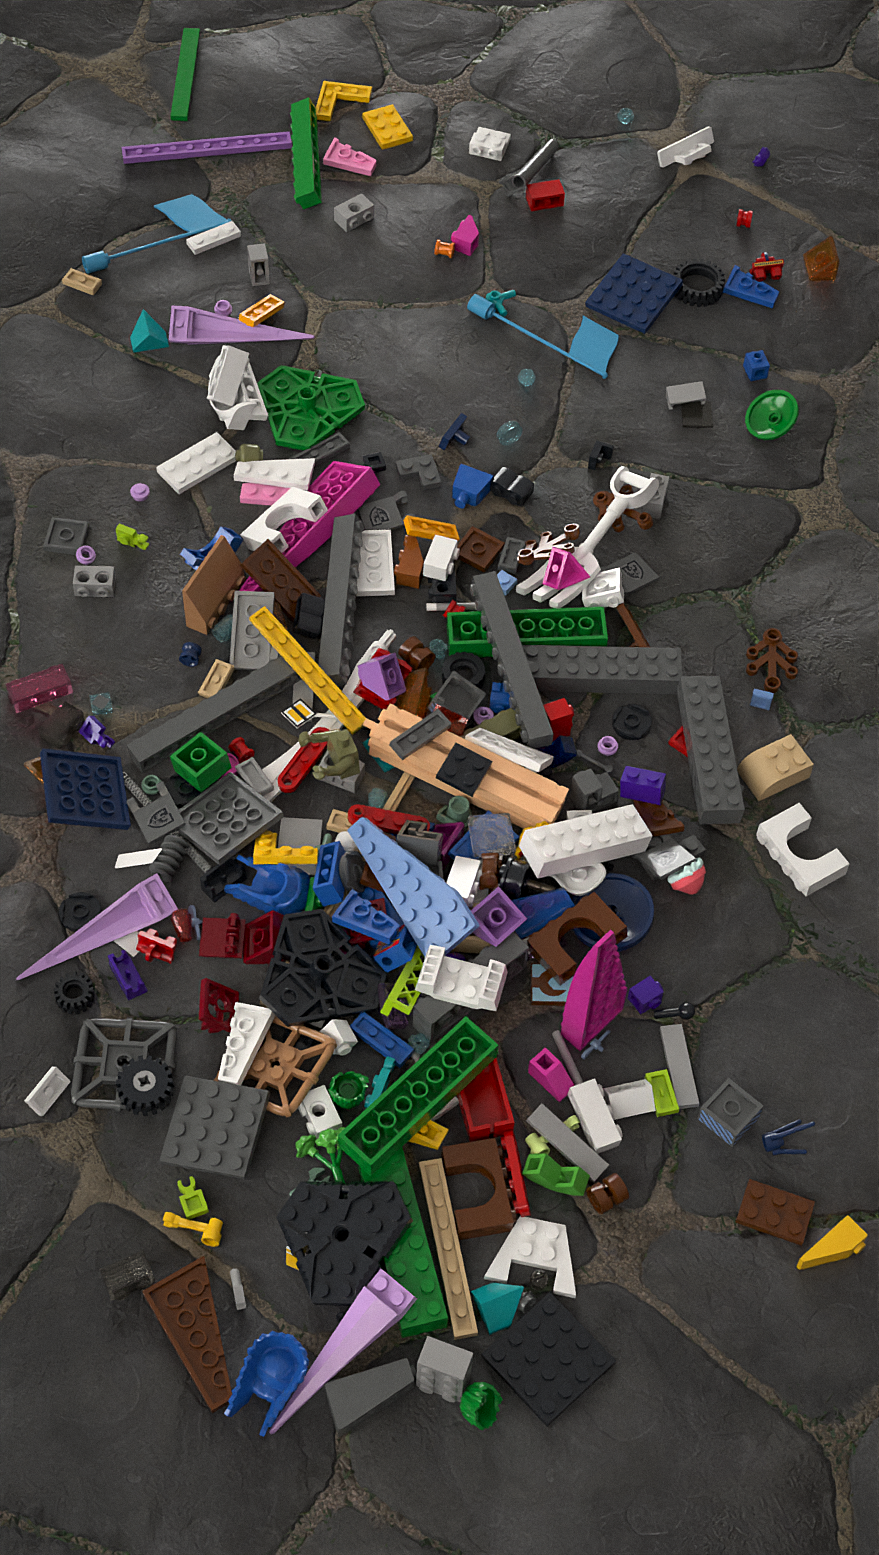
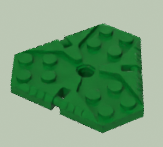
[257,365,365,451]

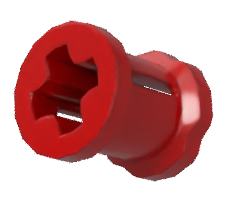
[228,737,255,763]

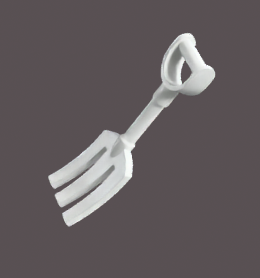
[516,466,659,608]

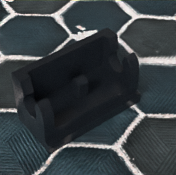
[200,855,247,903]

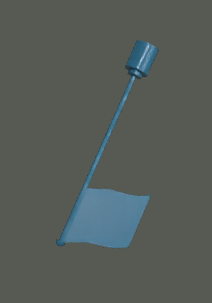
[82,194,232,274]
[467,294,618,379]

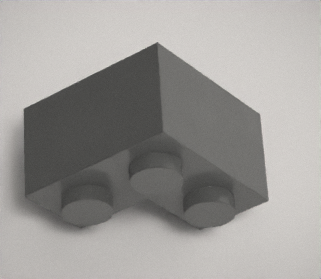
[570,769,619,812]
[396,820,443,866]

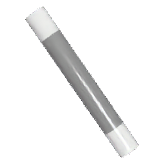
[426,602,476,611]

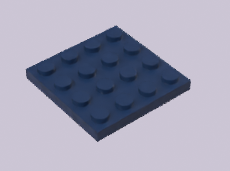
[585,253,683,334]
[40,748,131,830]

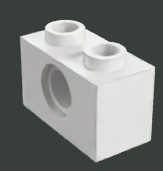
[298,1085,342,1139]

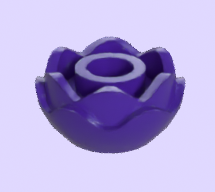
[752,147,770,167]

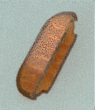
[397,668,432,719]

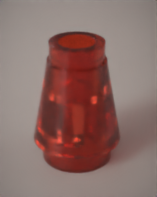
[170,909,192,942]

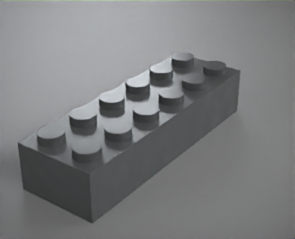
[413,932,529,1044]

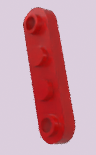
[278,727,330,793]
[347,804,430,834]
[501,1130,531,1217]

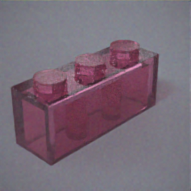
[5,664,73,713]

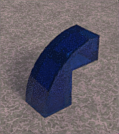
[521,735,577,769]

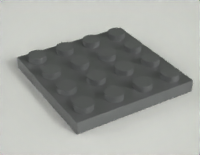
[177,772,284,865]
[159,1076,271,1180]

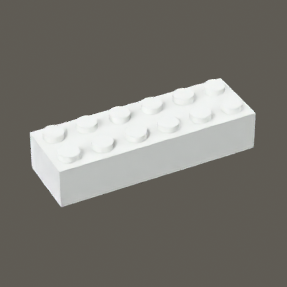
[519,804,652,878]

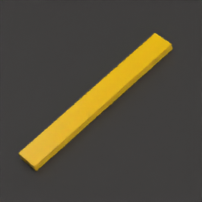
[249,606,366,735]

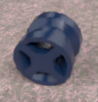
[179,642,202,667]

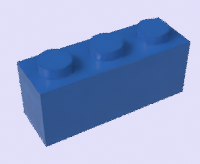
[313,841,346,907]

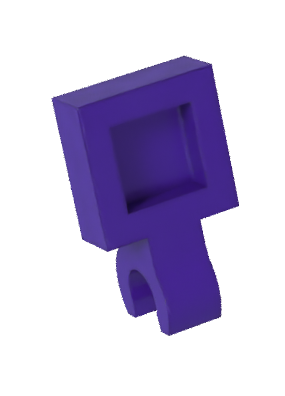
[79,716,115,748]

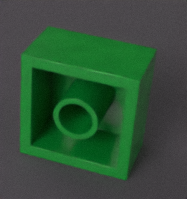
[170,732,232,792]

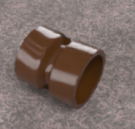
[398,636,436,673]
[586,1173,629,1215]

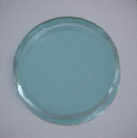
[496,421,523,445]

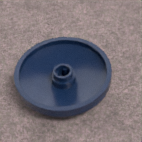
[571,873,654,952]

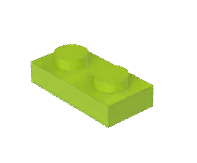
[645,1069,679,1117]

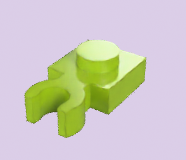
[116,523,149,550]
[178,1176,209,1220]

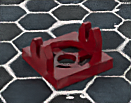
[199,978,239,1033]

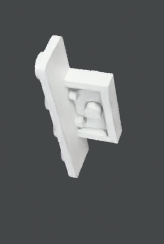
[657,126,714,167]

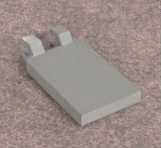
[278,817,323,878]

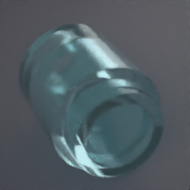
[212,614,233,642]

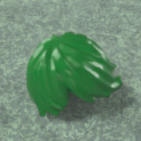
[328,1071,369,1109]
[459,1382,503,1431]

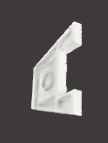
[484,1216,576,1298]

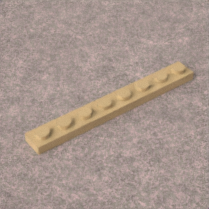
[419,1158,478,1340]

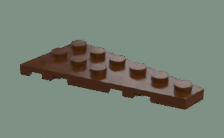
[142,1256,232,1413]

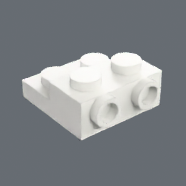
[469,127,511,161]
[582,567,624,608]

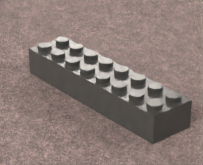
[522,645,682,694]
[676,676,745,824]

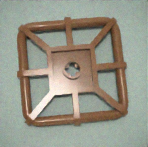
[213,1015,337,1118]

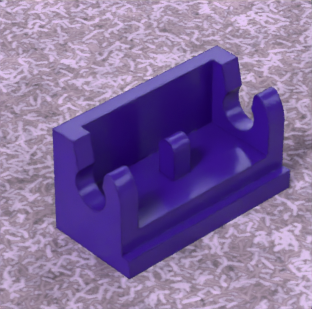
[108,950,148,1001]

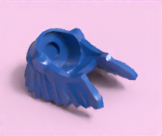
[224,855,310,915]
[224,1331,309,1437]

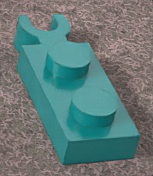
[364,1056,395,1108]

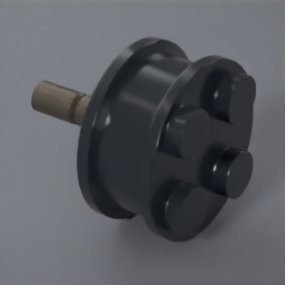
[498,855,555,900]

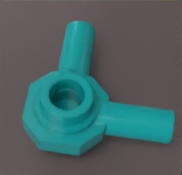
[485,290,516,317]

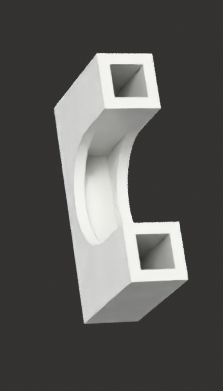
[240,487,328,553]
[757,803,849,896]

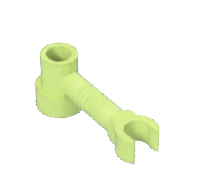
[525,1115,580,1155]

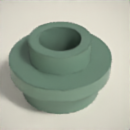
[141,775,162,795]

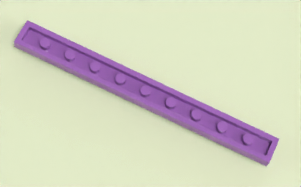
[122,132,292,164]

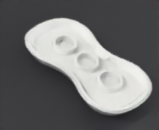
[521,856,606,896]

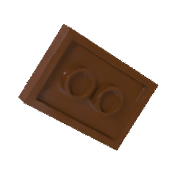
[735,1179,815,1246]

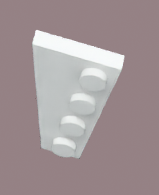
[234,458,315,491]

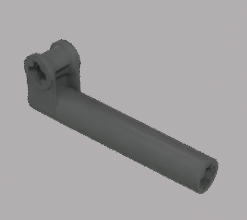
[498,139,559,197]

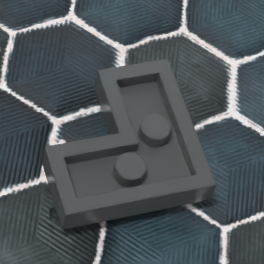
[396,454,441,490]

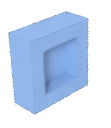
[497,570,517,596]

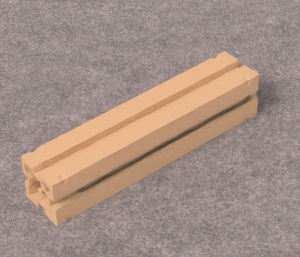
[363,704,569,829]

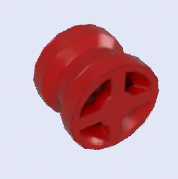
[736,209,753,228]
[443,599,466,618]

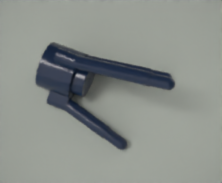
[762,1119,815,1156]

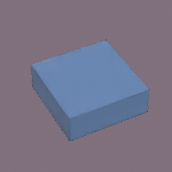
[750,689,774,710]

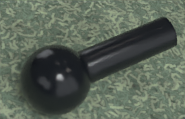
[654,1002,695,1020]

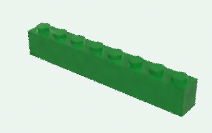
[290,97,322,210]

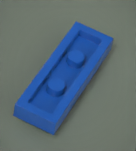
[350,1012,414,1068]

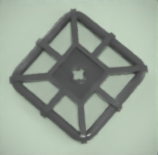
[71,1017,177,1112]

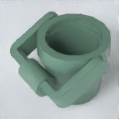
[436,796,475,833]

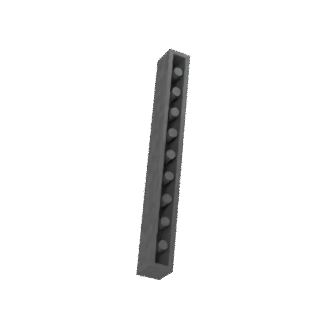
[318,514,364,686]
[470,571,553,749]
[127,656,302,773]

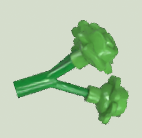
[295,1127,345,1183]

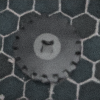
[116,1055,174,1116]

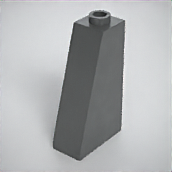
[324,1358,417,1437]

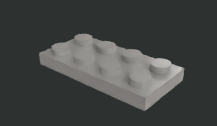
[229,591,275,671]

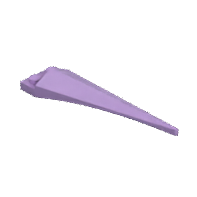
[169,306,315,345]
[16,873,178,980]
[269,1269,417,1434]

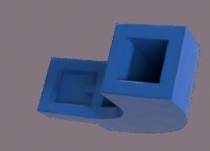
[180,527,244,570]

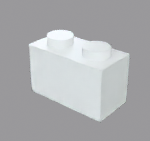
[423,535,460,581]

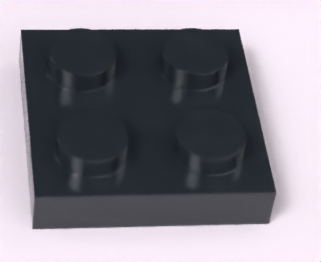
[436,743,493,797]

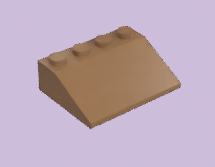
[182,535,246,635]

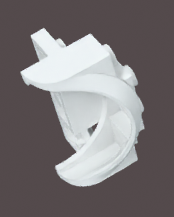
[208,355,268,430]

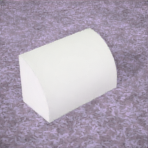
[603,1079,656,1120]

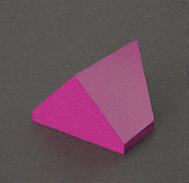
[542,547,591,590]

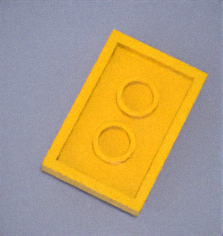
[362,104,413,150]

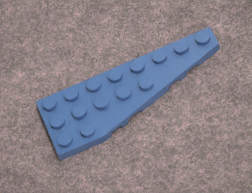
[347,817,480,957]

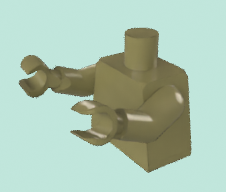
[298,729,360,780]

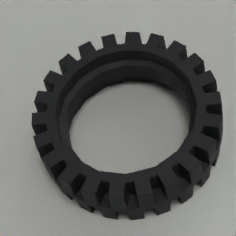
[673,259,725,307]

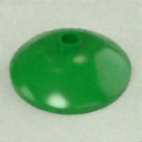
[745,390,799,440]

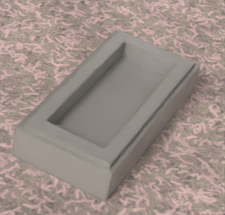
[235,757,274,796]

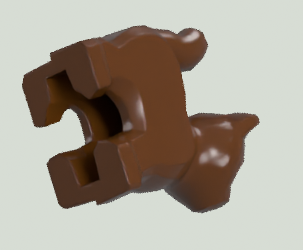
[479,853,503,895]

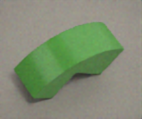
[522,1153,590,1196]

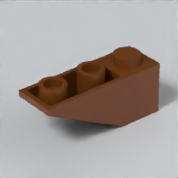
[394,535,424,589]

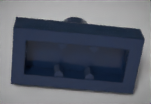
[438,413,470,451]

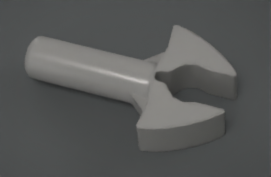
[230,1269,246,1310]

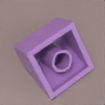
[357,653,406,700]
[471,886,527,947]

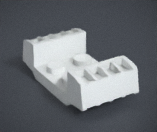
[415,945,508,1011]

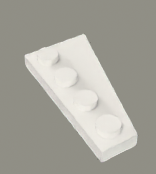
[218,1002,275,1086]

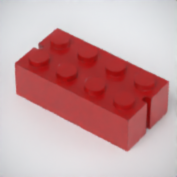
[457,1058,515,1142]

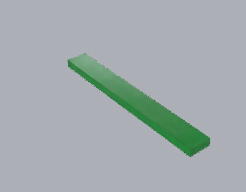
[171,28,200,121]

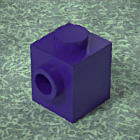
[628,976,664,1014]

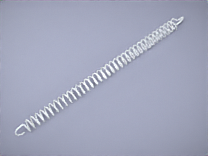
[123,772,211,873]

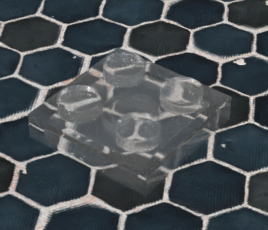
[467,813,516,858]

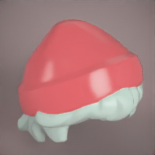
[668,858,706,895]

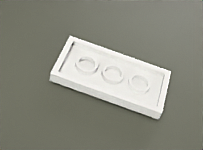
[156,432,236,494]
[356,530,395,596]
[465,728,554,773]

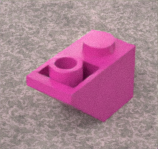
[451,215,479,256]
[528,1048,575,1102]

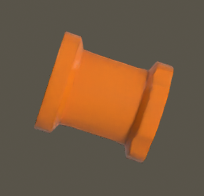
[434,240,455,258]

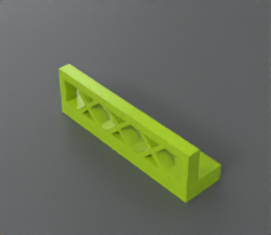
[380,945,425,1016]

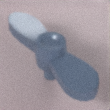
[188,905,203,940]
[581,1029,611,1060]

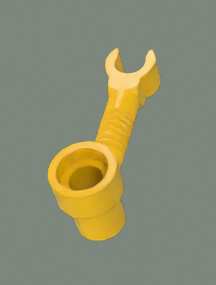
[163,1212,223,1247]

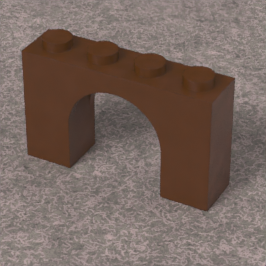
[527,892,628,986]
[441,1138,517,1240]

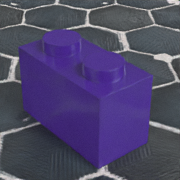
[620,766,666,805]

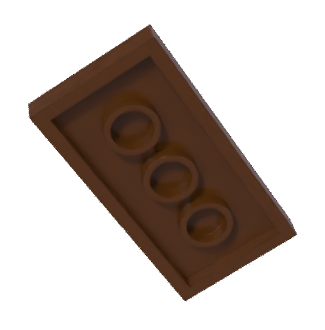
[240,539,321,622]

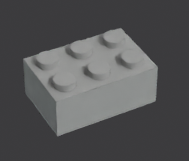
[416,1336,473,1402]

